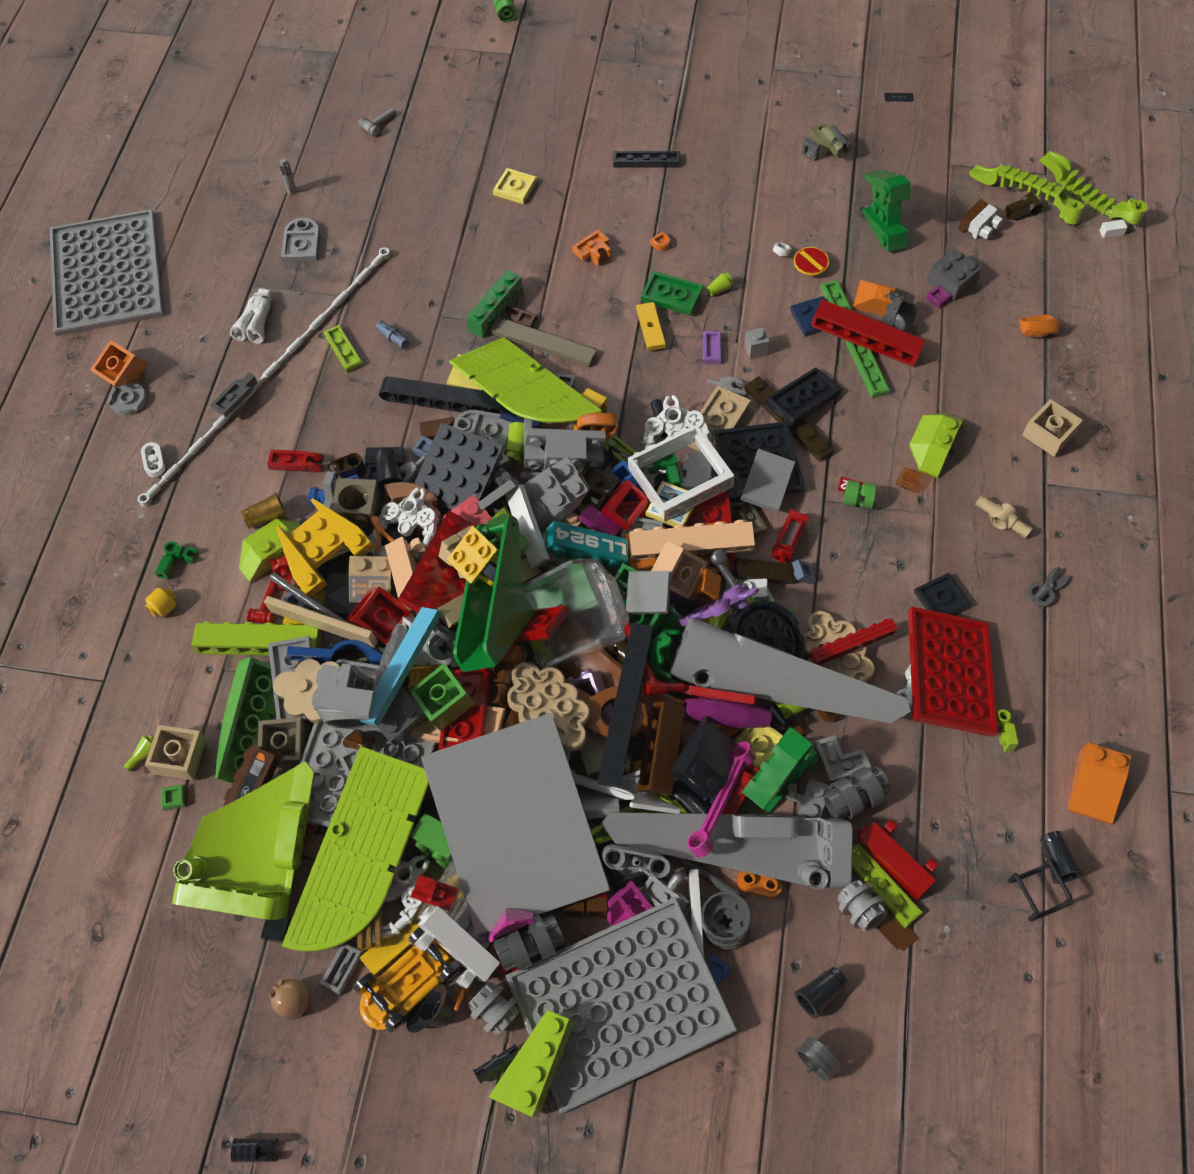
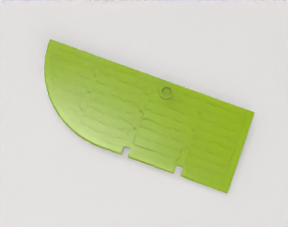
[449,337,602,423]
[282,746,429,952]

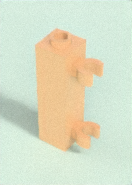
[385,536,426,611]

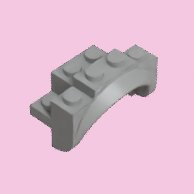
[502,456,590,531]

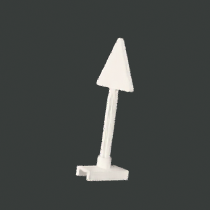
[564,749,681,814]

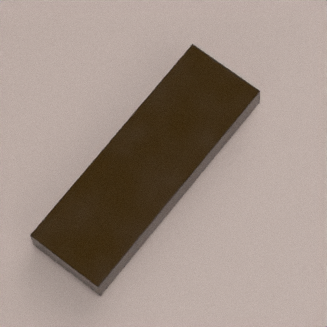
[734,558,795,584]

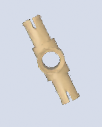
[975,494,1033,538]

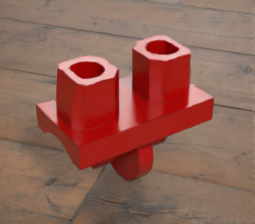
[269,555,299,593]
[410,875,459,912]

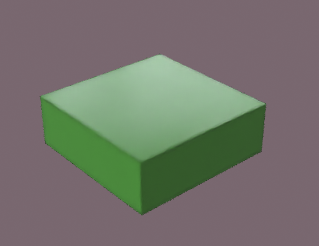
[161,784,186,811]

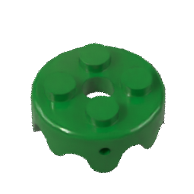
[650,629,684,683]

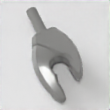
[707,377,747,396]
[399,455,426,483]

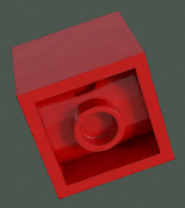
[345,586,412,646]

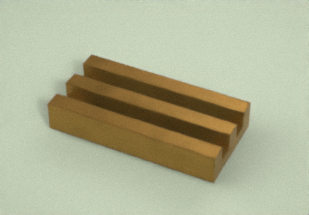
[357,907,383,951]

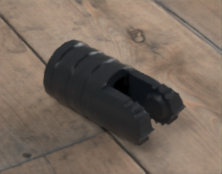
[231,1138,278,1162]

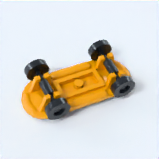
[354,927,462,1033]

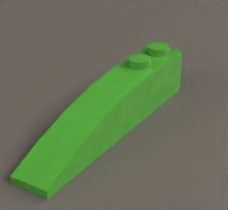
[215,657,276,785]

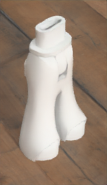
[230,289,272,344]

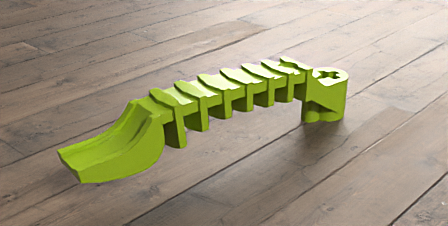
[1039,151,1148,225]
[969,164,1084,224]

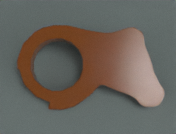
[565,678,645,739]

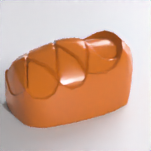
[1019,314,1061,338]
[576,412,619,440]

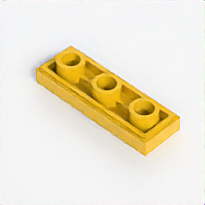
[636,302,665,351]

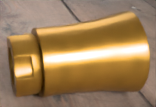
[241,492,287,529]

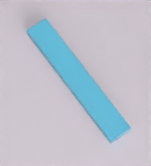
[359,607,442,727]

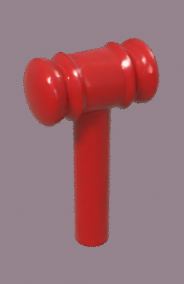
[246,581,277,624]

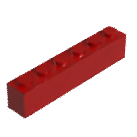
[811,299,925,367]

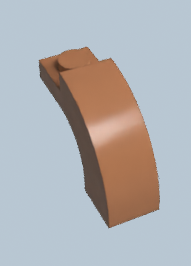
[384,482,441,529]

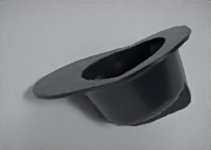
[406,985,456,1033]

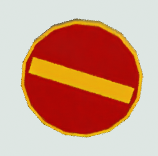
[794,247,829,276]

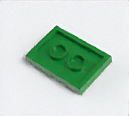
[640,271,703,316]

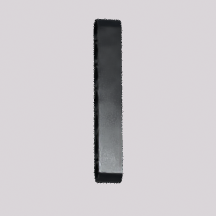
[379,376,505,414]

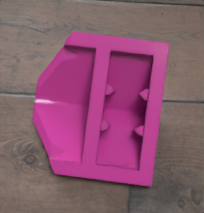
[607,880,653,926]
[489,908,535,942]

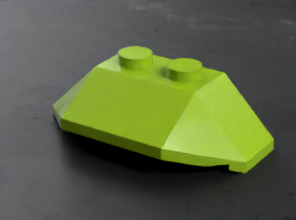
[909,412,964,478]
[239,518,300,583]

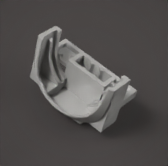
[523,418,606,473]
[312,663,380,731]

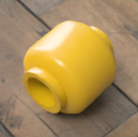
[145,587,177,617]

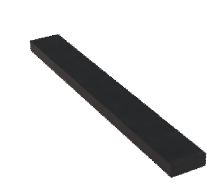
[597,623,653,788]

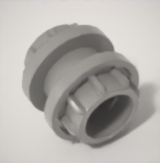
[838,881,887,931]
[468,982,519,1035]

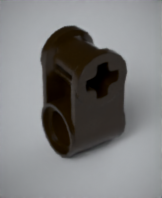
[326,453,366,480]

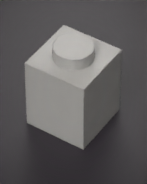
[744,327,769,359]

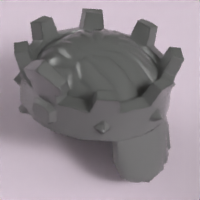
[882,292,918,333]

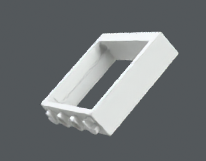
[628,424,734,521]

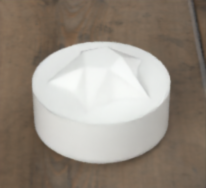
[773,242,792,257]

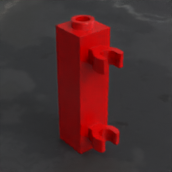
[856,820,939,902]

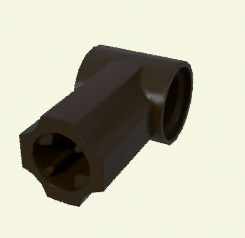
[1005,192,1043,220]

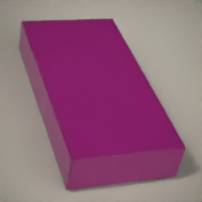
[578,504,621,536]

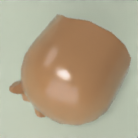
[269,979,310,1019]

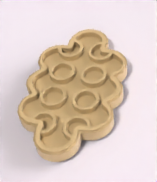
[804,611,875,683]
[273,659,339,723]
[507,662,590,751]

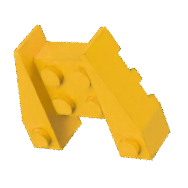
[276,498,376,597]

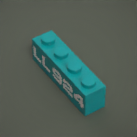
[545,521,628,569]

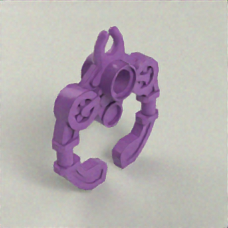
[679,584,759,626]

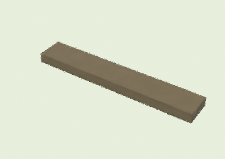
[490,317,597,367]

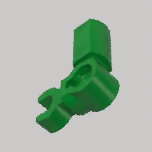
[647,453,682,488]
[154,541,198,580]

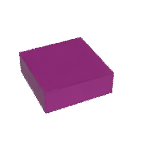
[925,285,952,309]

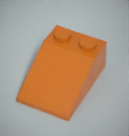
[1067,742,1131,824]

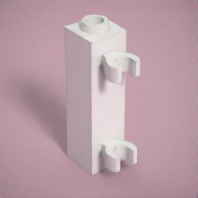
[414,906,500,989]

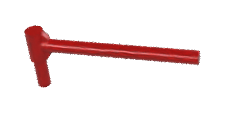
[614,602,685,695]

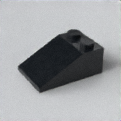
[670,717,736,799]

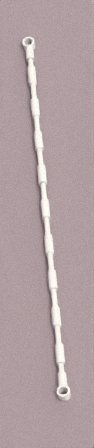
[138,247,390,507]

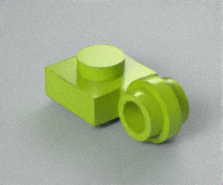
[996,709,1019,752]

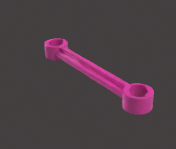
[687,742,756,858]

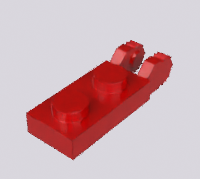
[267,449,324,472]

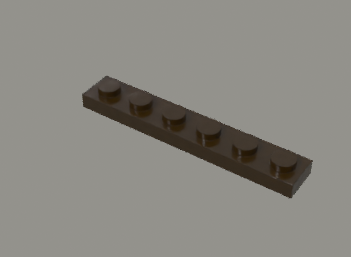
[744,376,835,462]

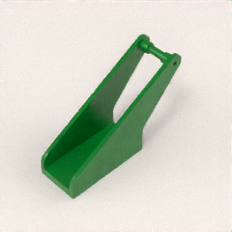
[453,516,535,672]

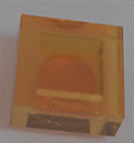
[896,466,922,492]

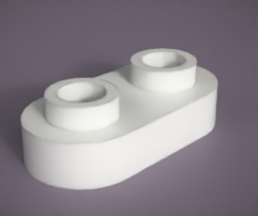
[141,442,165,477]

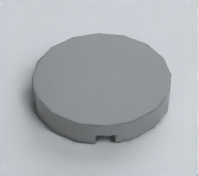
[108,382,147,416]

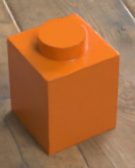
[691,568,721,603]

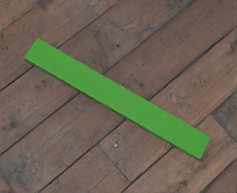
[820,280,890,399]

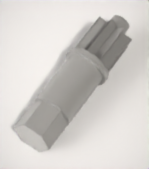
[278,159,297,195]

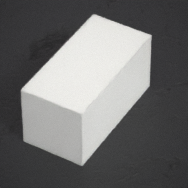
[1099,220,1127,238]

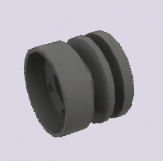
[701,892,751,951]

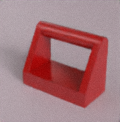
[600,480,650,531]

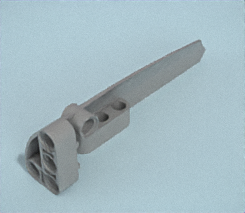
[669,617,911,723]
[601,812,852,890]

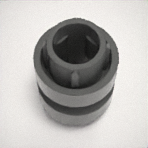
[823,767,891,820]
[493,914,564,971]

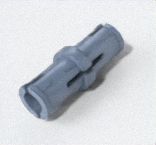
[376,320,409,349]

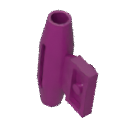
[683,696,772,728]

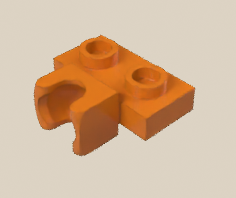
[572,229,611,266]

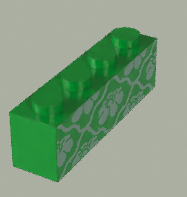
[466,269,523,338]

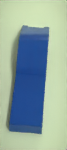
[286,640,383,665]

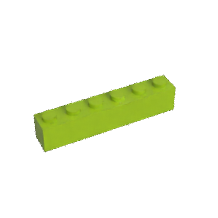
[191,621,323,656]

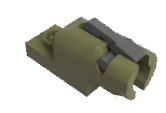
[810,123,852,158]

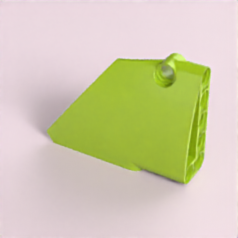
[172,761,315,920]

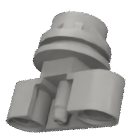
[602,844,670,878]

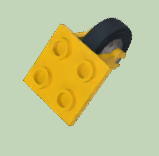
[447,526,499,587]

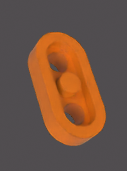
[736,871,782,899]

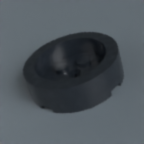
[721,600,805,659]

